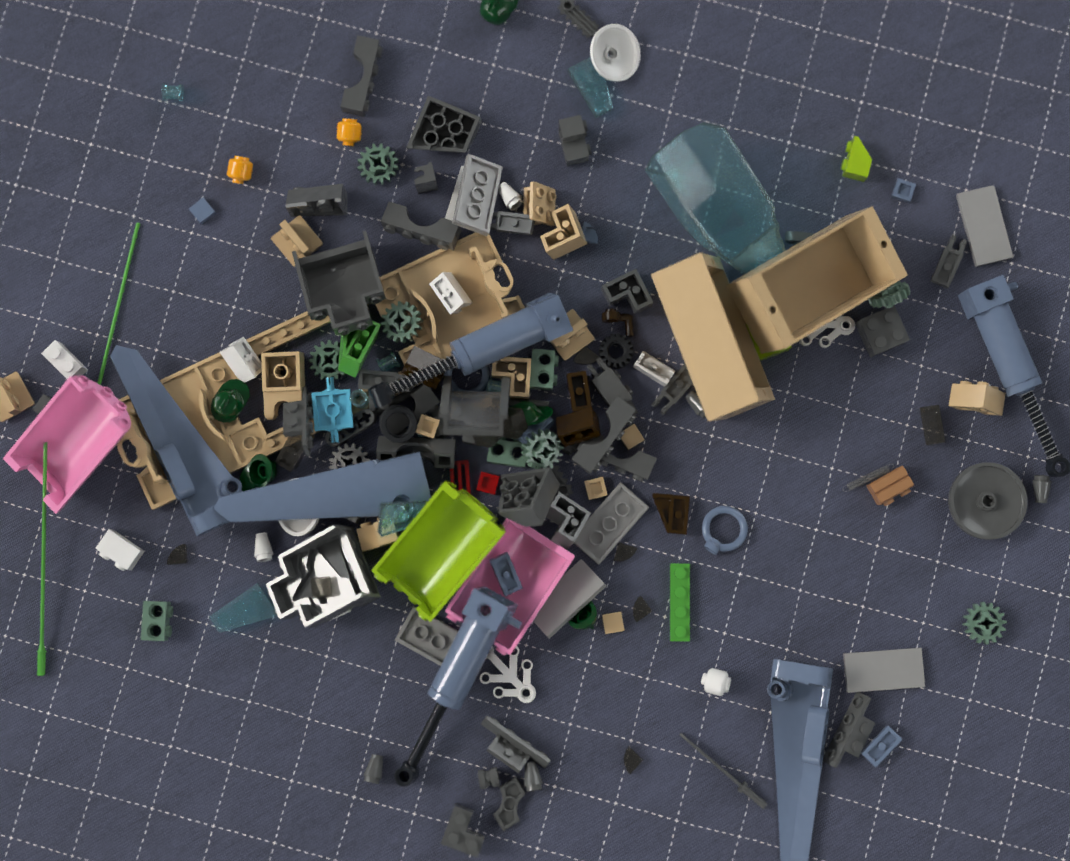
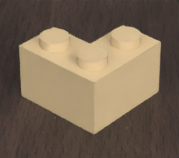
[540,204,587,260]
[492,357,531,399]
[949,381,1006,416]
[356,515,400,552]

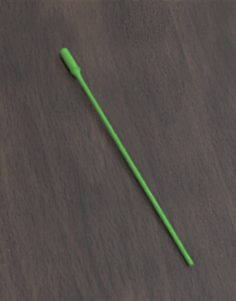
[97,222,140,385]
[37,442,48,676]

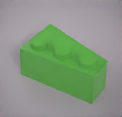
[338,321,381,378]

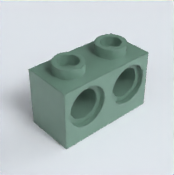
[530,349,559,391]
[487,436,526,468]
[141,601,173,641]

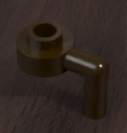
[601,308,634,337]

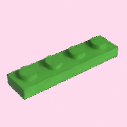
[670,563,690,641]

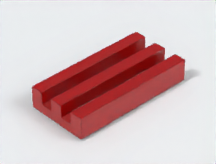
[450,460,471,494]

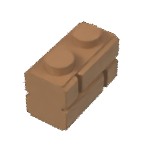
[866,466,914,506]

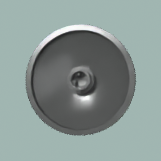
[948,462,1027,540]

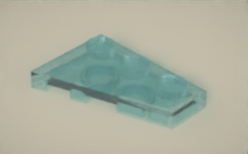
[568,57,613,118]
[378,501,428,537]
[209,583,277,633]

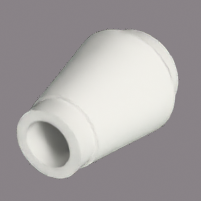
[498,182,523,211]
[254,533,274,562]

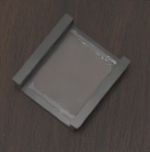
[439,376,510,436]

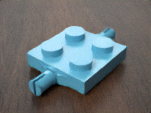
[311,377,354,443]

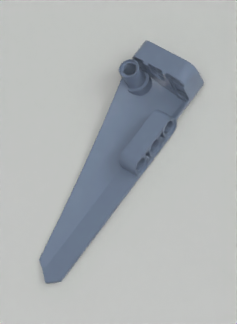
[110,345,243,537]
[214,452,431,523]
[767,659,833,861]

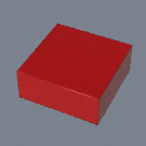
[476,471,500,495]

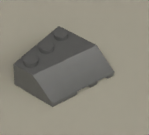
[406,95,482,153]
[286,184,348,217]
[499,467,560,527]

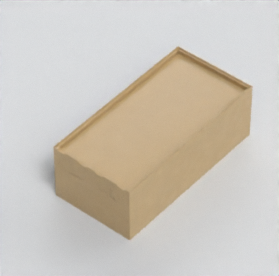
[726,206,908,354]
[651,253,775,421]

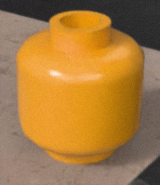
[337,118,362,146]
[227,155,253,184]

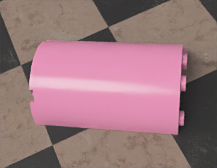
[3,375,131,514]
[445,518,575,656]

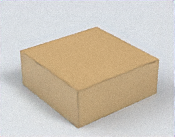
[415,414,440,439]
[621,424,645,450]
[584,477,608,500]
[602,612,625,634]

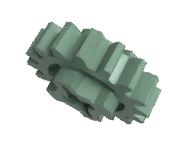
[358,143,399,185]
[868,281,911,308]
[381,301,423,344]
[309,340,345,381]
[521,429,563,469]
[962,602,1007,644]

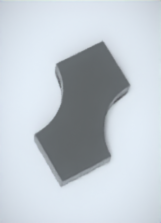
[493,776,526,831]

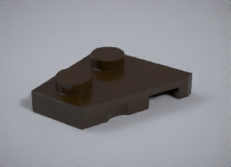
[652,493,690,535]

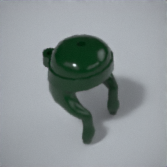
[480,0,519,26]

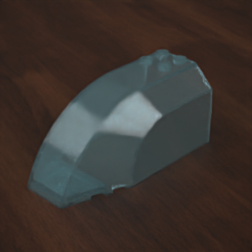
[645,122,786,275]

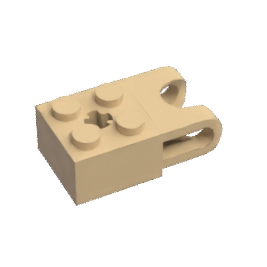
[261,351,305,420]

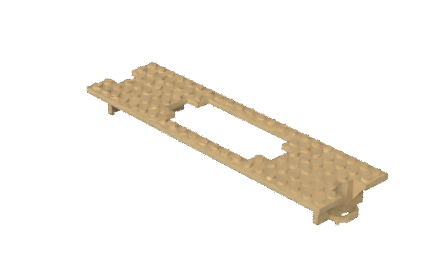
[117,232,525,510]

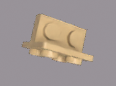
[524,182,556,226]
[271,215,323,267]
[550,309,595,361]
[0,372,35,422]

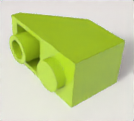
[841,136,872,182]

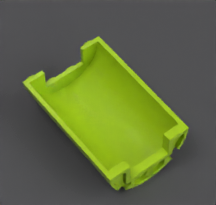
[371,481,506,622]

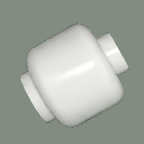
[701,668,731,696]

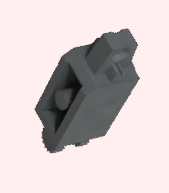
[586,357,638,415]

